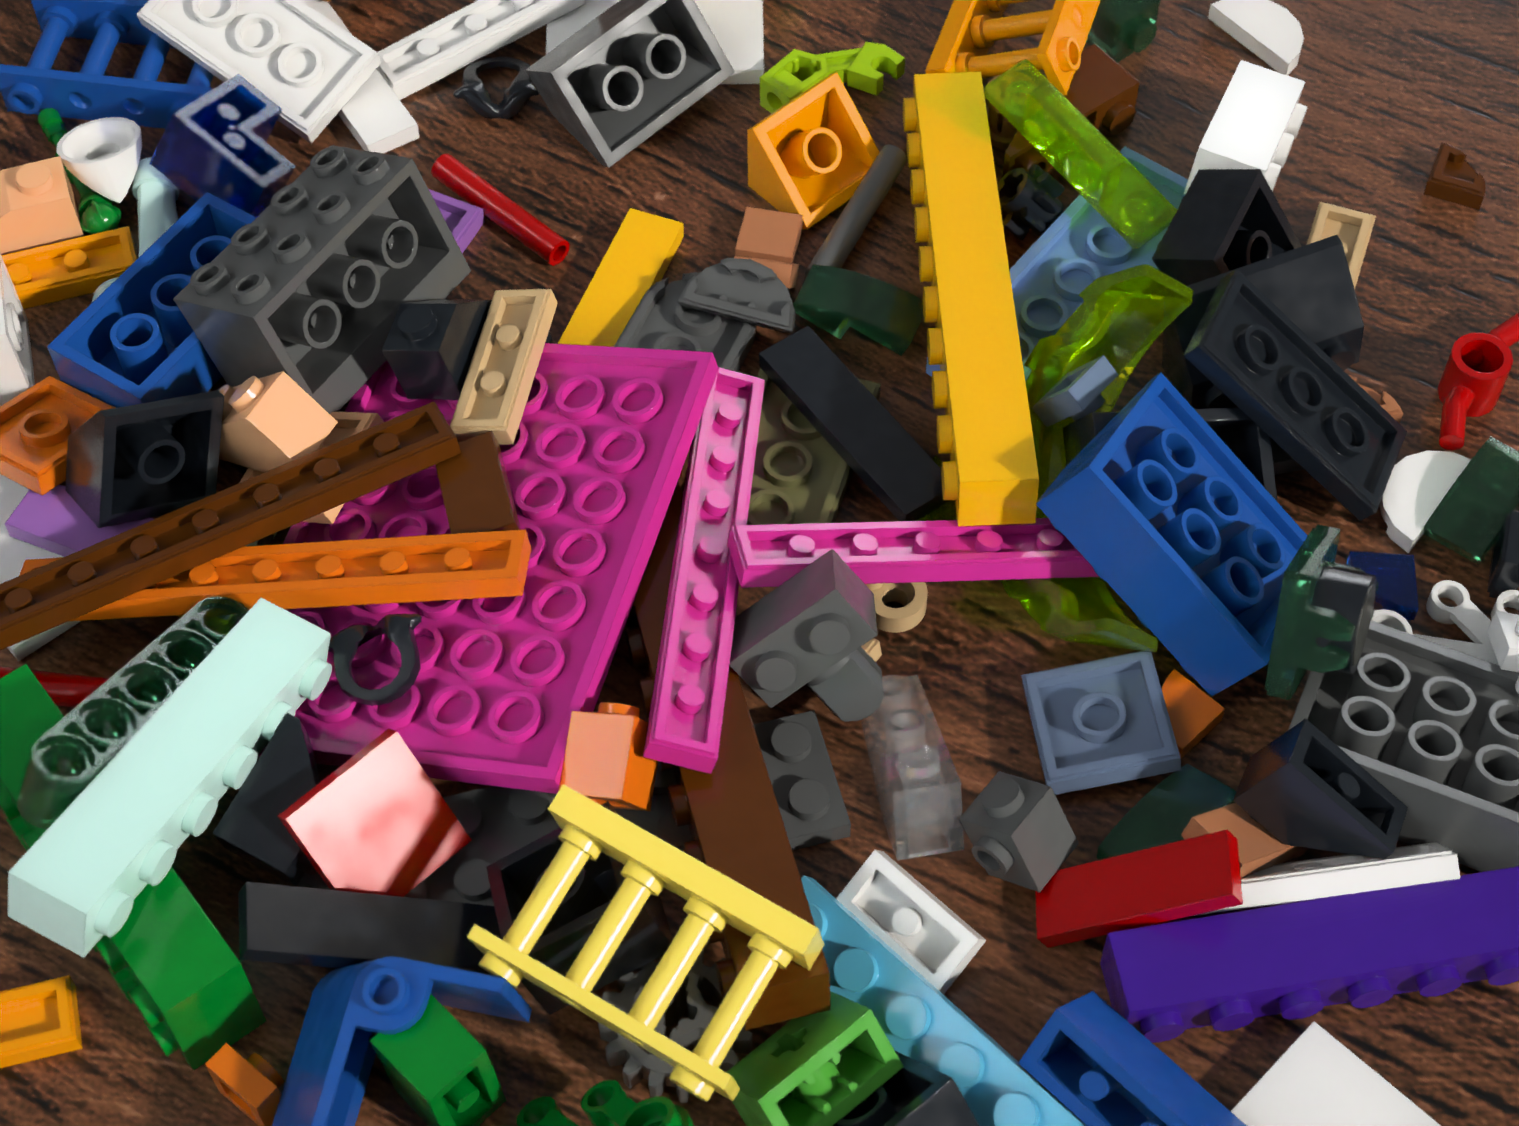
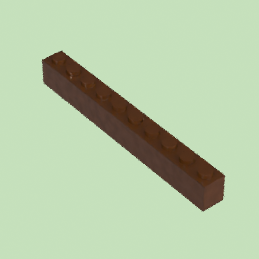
[625,482,830,1030]

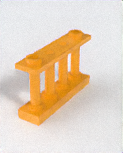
[925,0,1101,97]

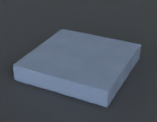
[1021,649,1181,795]

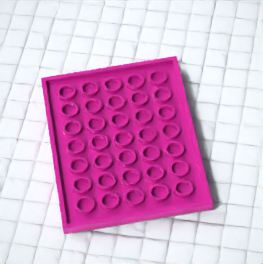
[258,343,719,794]

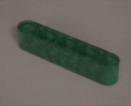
[17,596,249,829]

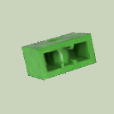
[726,991,904,1126]

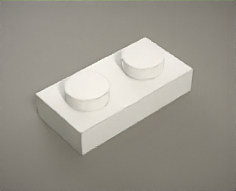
[836,850,986,995]

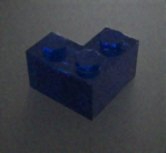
[150,74,296,218]

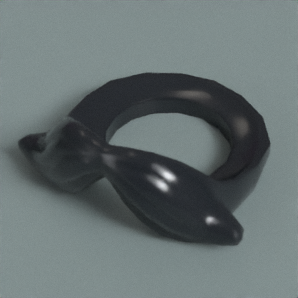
[453,56,539,119]
[328,614,422,706]

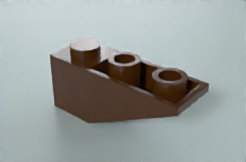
[1002,44,1140,177]

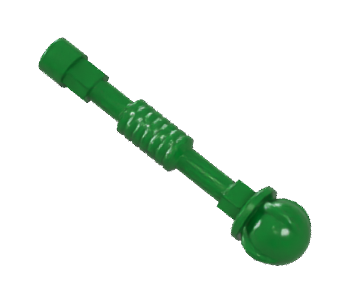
[37,108,122,235]

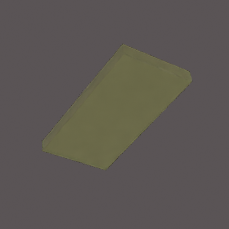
[747,369,881,525]

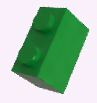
[370,994,506,1126]

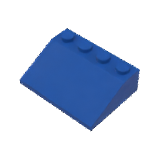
[1036,372,1329,697]

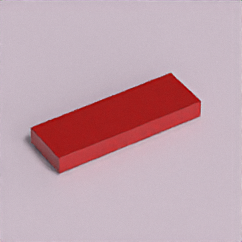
[1035,829,1243,948]

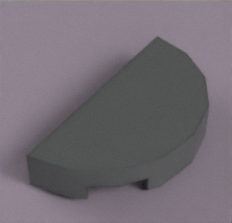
[678,258,796,335]

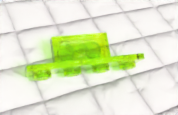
[984,60,1177,249]

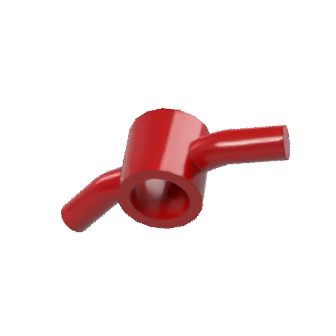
[1437,312,1519,451]

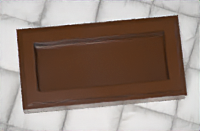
[435,430,521,534]

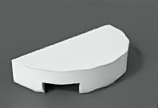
[1208,0,1304,75]
[1379,450,1475,554]

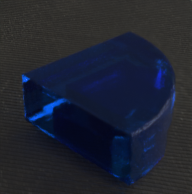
[1346,551,1419,620]

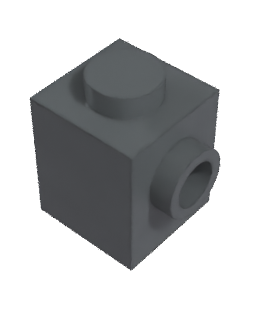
[959,771,1079,892]

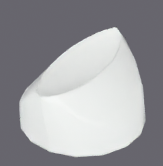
[56,117,142,203]

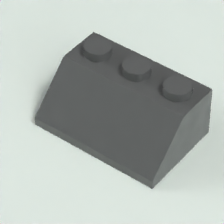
[525,0,735,168]

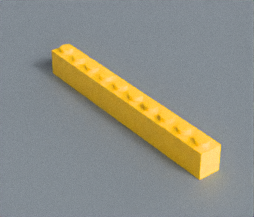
[903,72,1039,527]

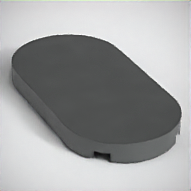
[614,272,757,372]

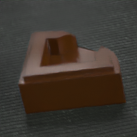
[1424,142,1486,210]

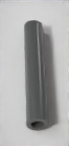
[805,145,908,289]

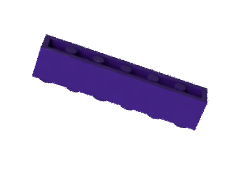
[1100,866,1519,1043]

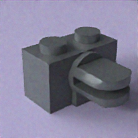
[729,549,884,722]

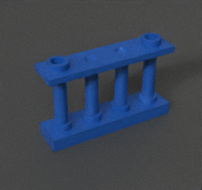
[0,0,223,135]

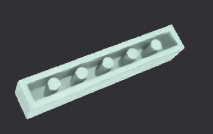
[8,598,332,958]

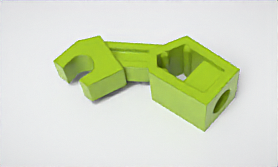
[760,42,905,113]

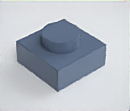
[1032,355,1119,428]

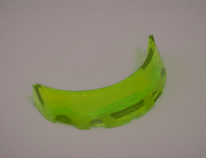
[1000,264,1193,652]

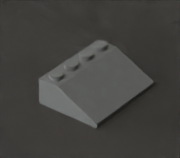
[1288,620,1519,872]

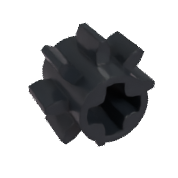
[997,164,1065,240]

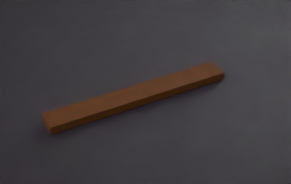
[0,401,461,650]

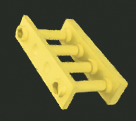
[467,784,824,1102]

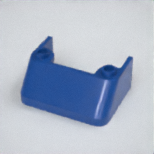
[272,957,532,1126]

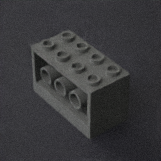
[173,145,471,414]

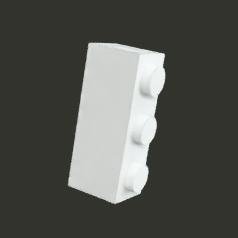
[1184,60,1308,195]

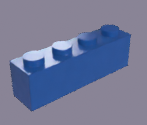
[1018,991,1246,1126]

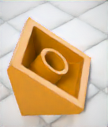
[747,72,880,230]

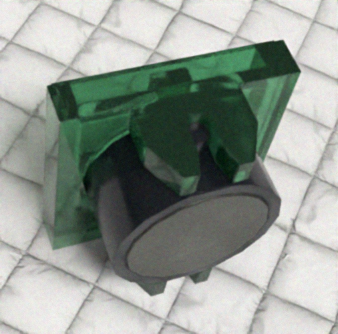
[1264,524,1379,700]

